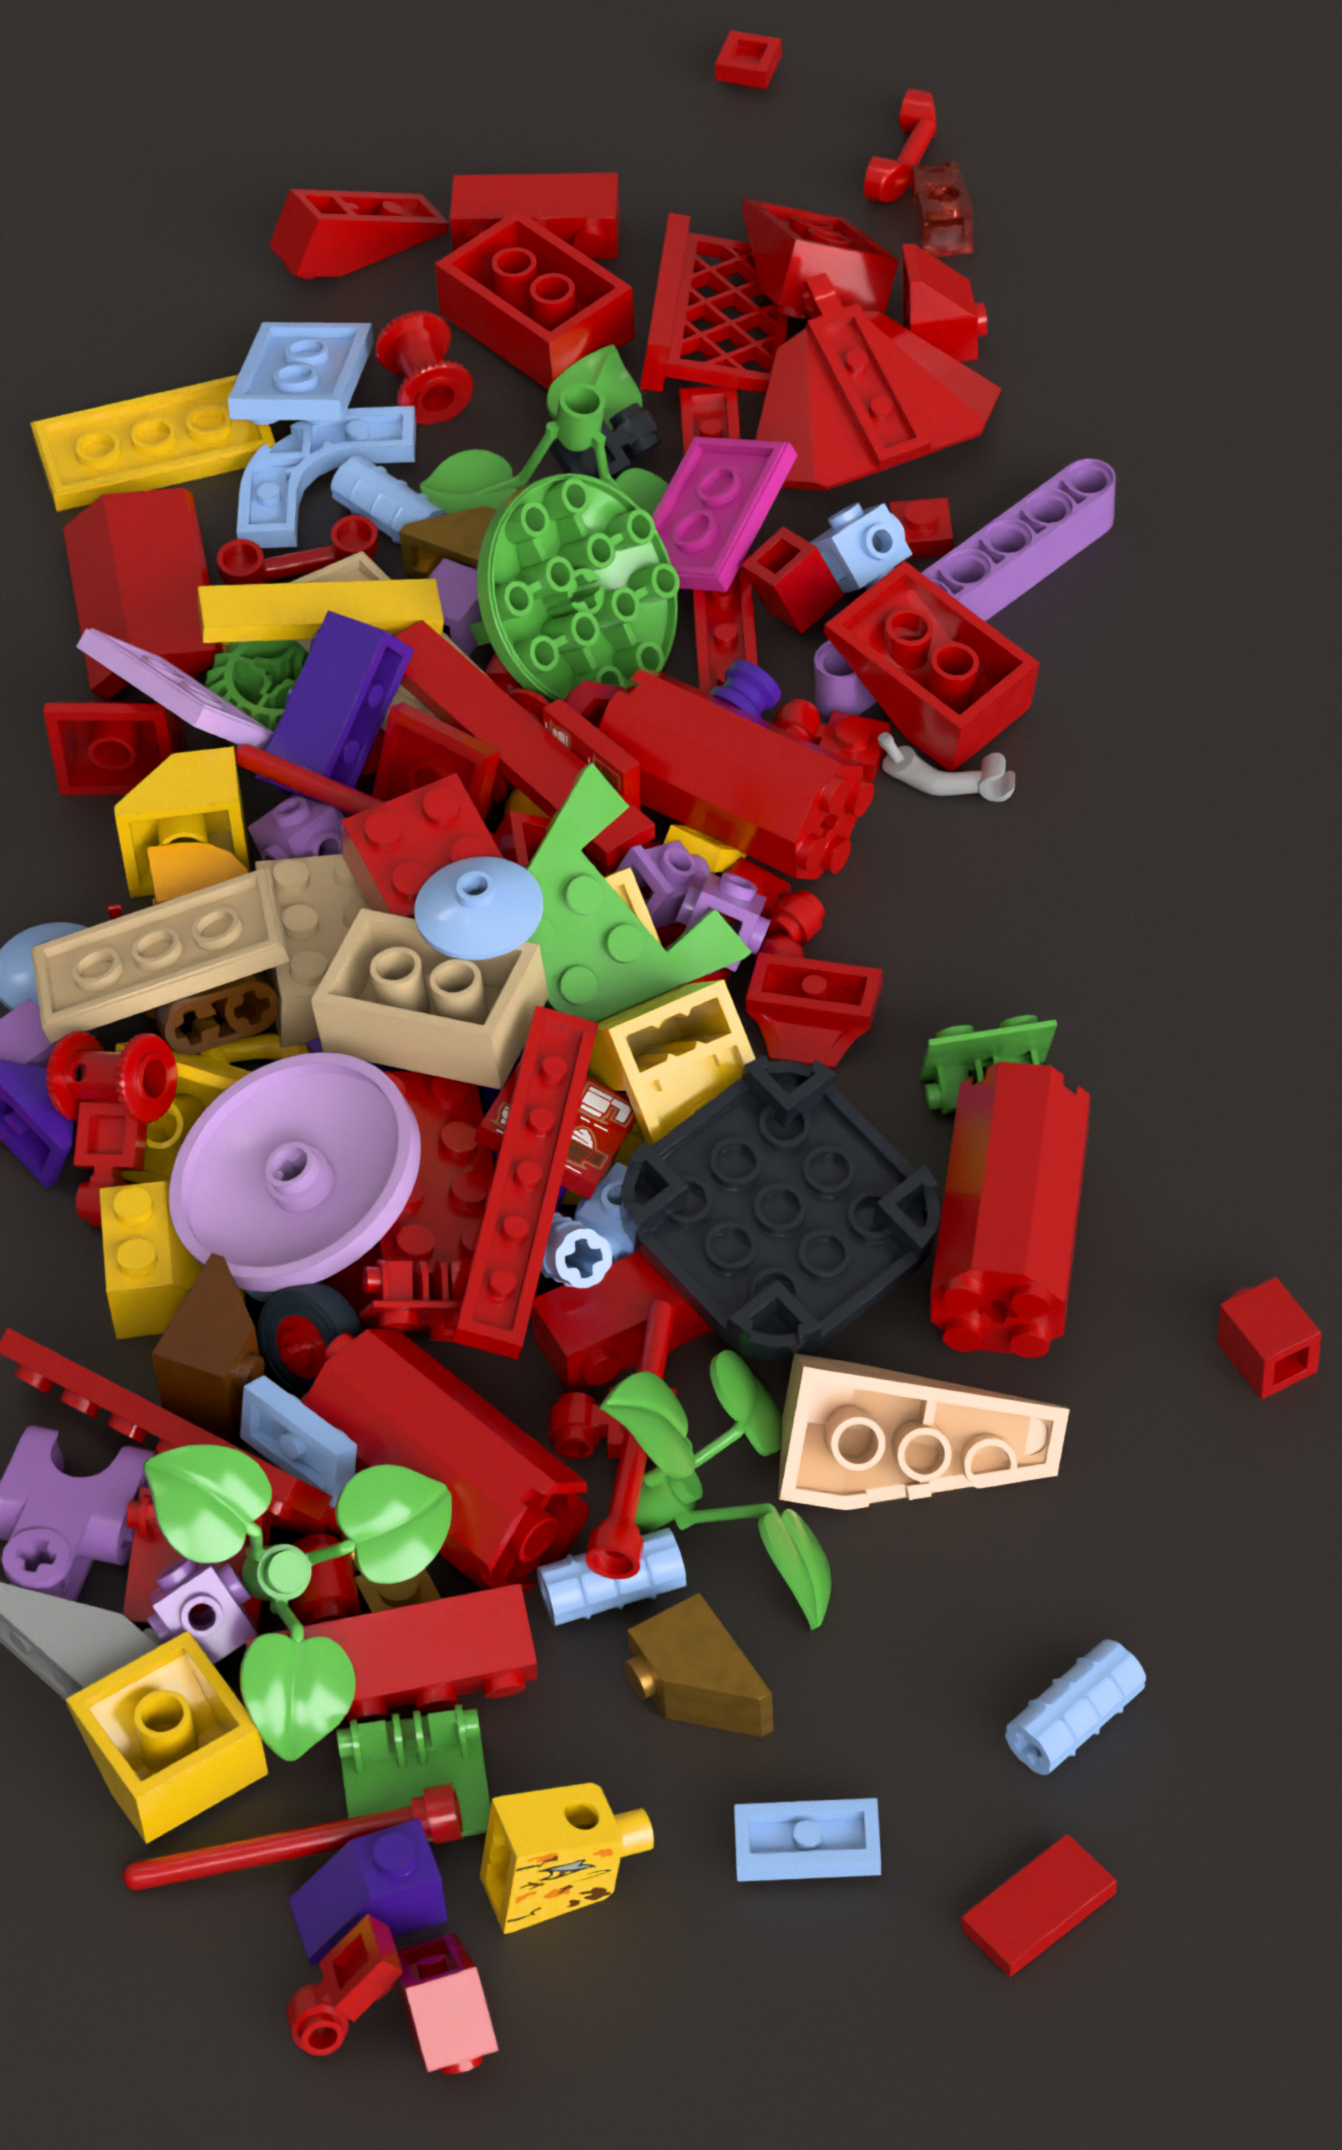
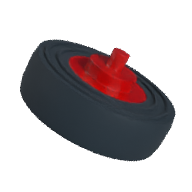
[258,1282,364,1399]

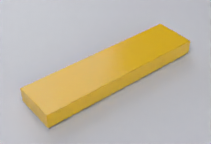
[197,579,444,643]

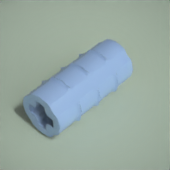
[331,455,447,545]
[540,1213,612,1288]
[536,1528,686,1626]
[1005,1639,1146,1775]

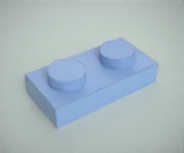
[240,1375,357,1508]
[734,1798,881,1881]

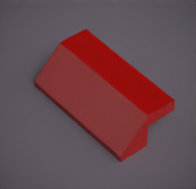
[63,488,224,701]

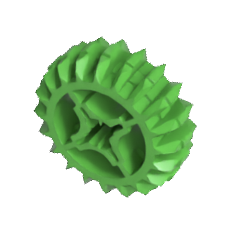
[206,640,309,750]

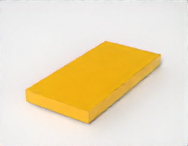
[31,374,276,512]

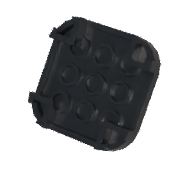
[619,1055,941,1363]

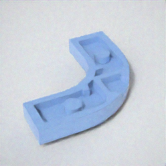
[237,406,416,548]

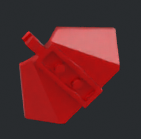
[755,272,1001,491]

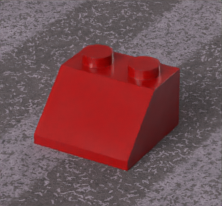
[43,701,187,795]

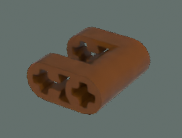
[143,972,279,1055]

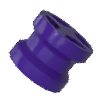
[709,660,781,719]

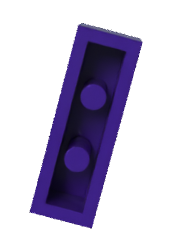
[255,610,414,815]

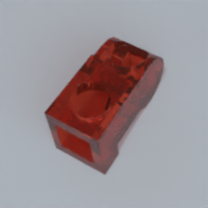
[910,161,974,258]

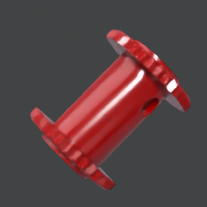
[375,311,474,425]
[46,1031,178,1124]

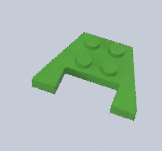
[524,763,751,1022]

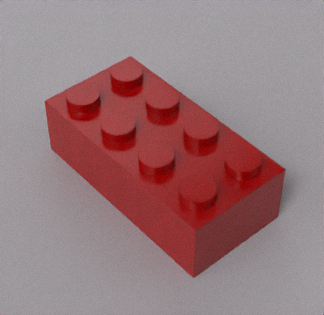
[361,1071,494,1303]

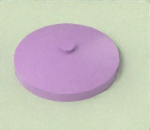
[169,1052,421,1292]

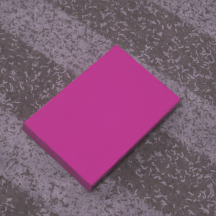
[652,437,798,592]

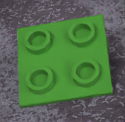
[919,1015,1057,1114]
[337,1704,491,1842]

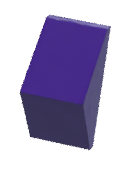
[0,1059,77,1189]

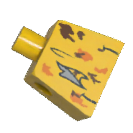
[480,1782,654,1934]

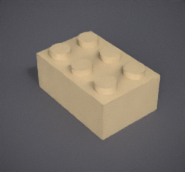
[255,854,371,1048]
[311,908,549,1090]

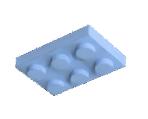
[228,322,374,425]

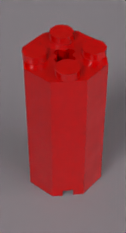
[598,669,874,880]
[931,1062,1090,1358]
[300,1329,589,1595]

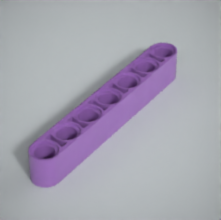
[814,458,1116,718]

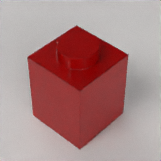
[741,527,844,634]
[1217,1277,1321,1400]

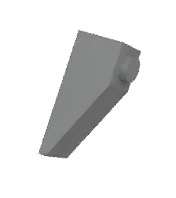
[0,1582,163,1701]

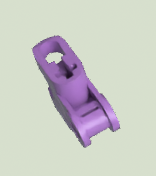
[0,1425,156,1602]

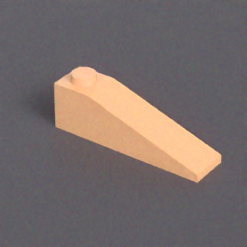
[778,1353,1069,1510]

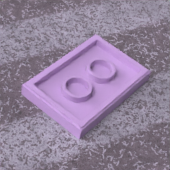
[76,628,274,750]

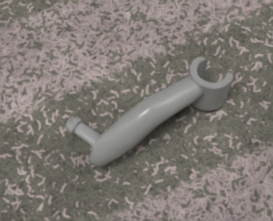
[878,732,1016,802]

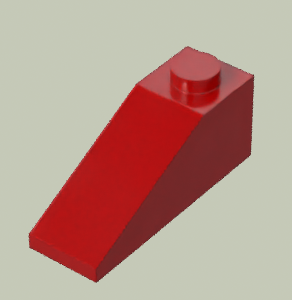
[269,189,450,280]

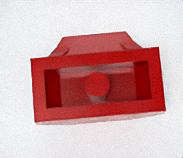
[746,952,883,1069]

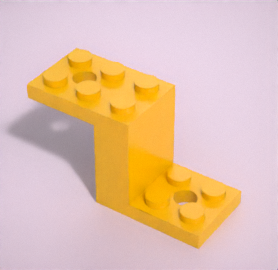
[586,867,756,1146]

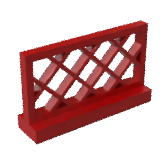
[640,213,789,394]

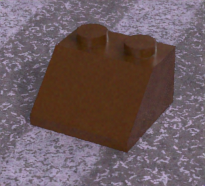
[152,1253,265,1450]

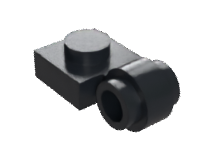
[549,402,662,479]

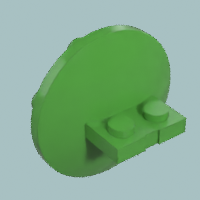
[469,474,680,704]

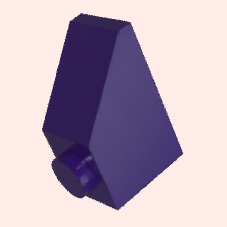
[288,1818,447,1966]

